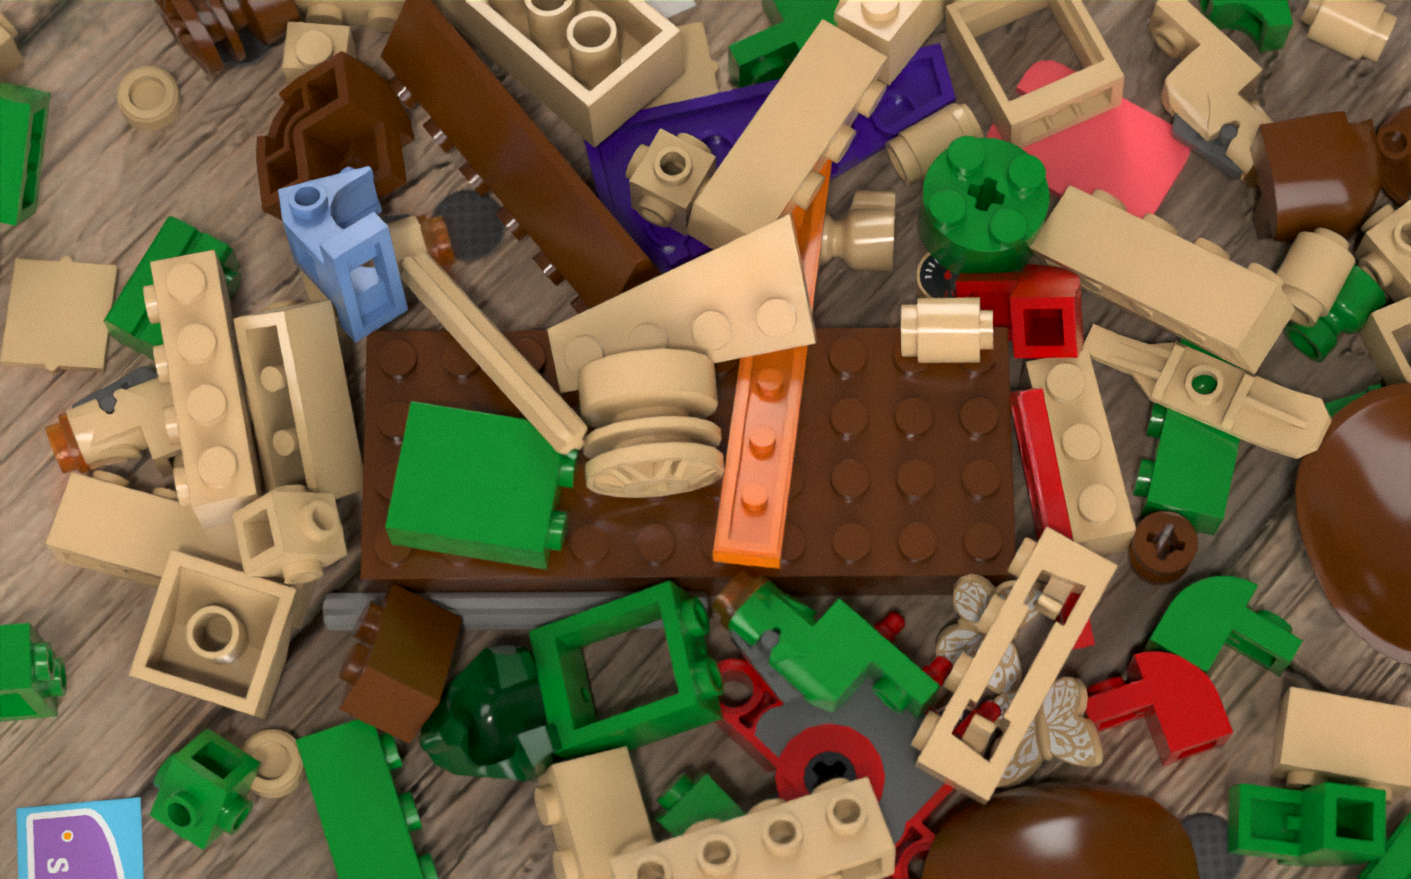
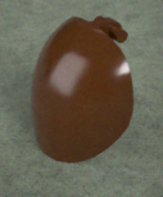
[1295,383,1411,664]
[922,782,1200,879]

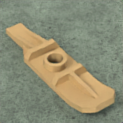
[1081,324,1332,459]

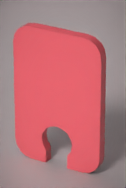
[987,60,1191,219]

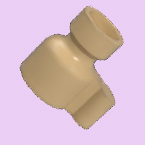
[819,190,896,272]

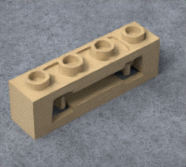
[911,527,1118,805]

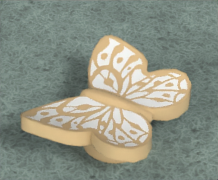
[936,574,1046,695]
[989,677,1103,788]

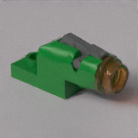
[712,569,940,720]

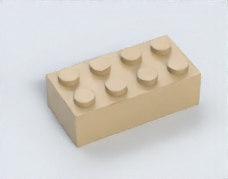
[431,0,685,148]

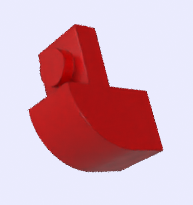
[955,264,1084,358]
[1084,652,1233,766]

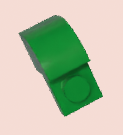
[728,0,839,88]
[1142,576,1303,677]
[1227,782,1386,867]

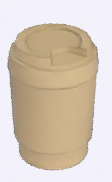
[885,103,984,187]

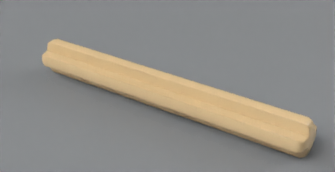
[401,252,587,455]

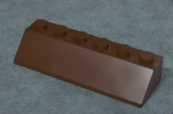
[380,0,662,314]

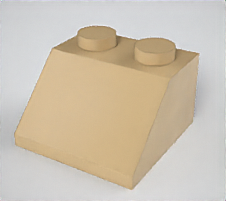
[128,550,298,720]

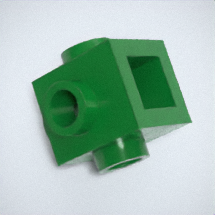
[149,728,261,850]

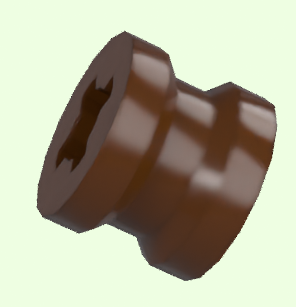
[1127,511,1198,586]

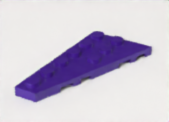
[582,43,956,274]

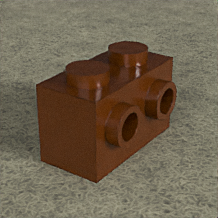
[339,583,462,744]

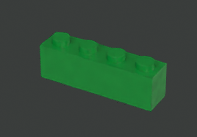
[1132,337,1246,536]
[296,719,439,879]

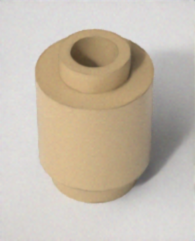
[1300,0,1398,62]
[1277,228,1355,327]
[901,297,993,363]

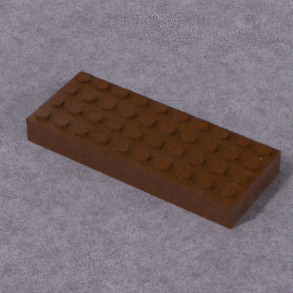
[360,327,1016,597]

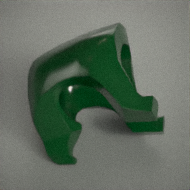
[419,645,563,781]

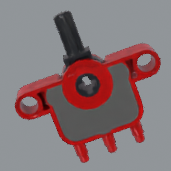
[714,612,1001,879]

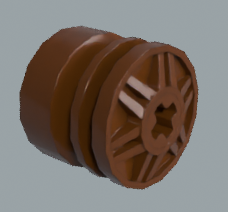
[154,0,302,79]

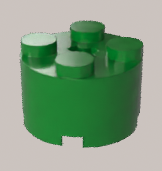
[917,135,1050,275]

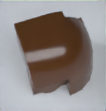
[256,51,415,220]
[1250,111,1382,243]

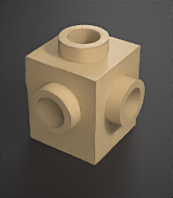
[625,128,716,236]
[1354,200,1411,303]
[232,484,347,585]

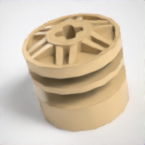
[577,348,724,498]

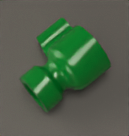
[1284,264,1387,362]

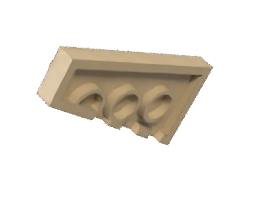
[547,213,818,393]

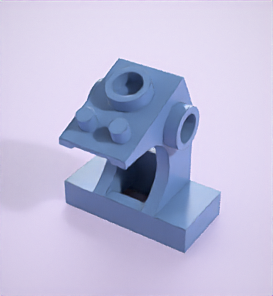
[278,166,408,343]

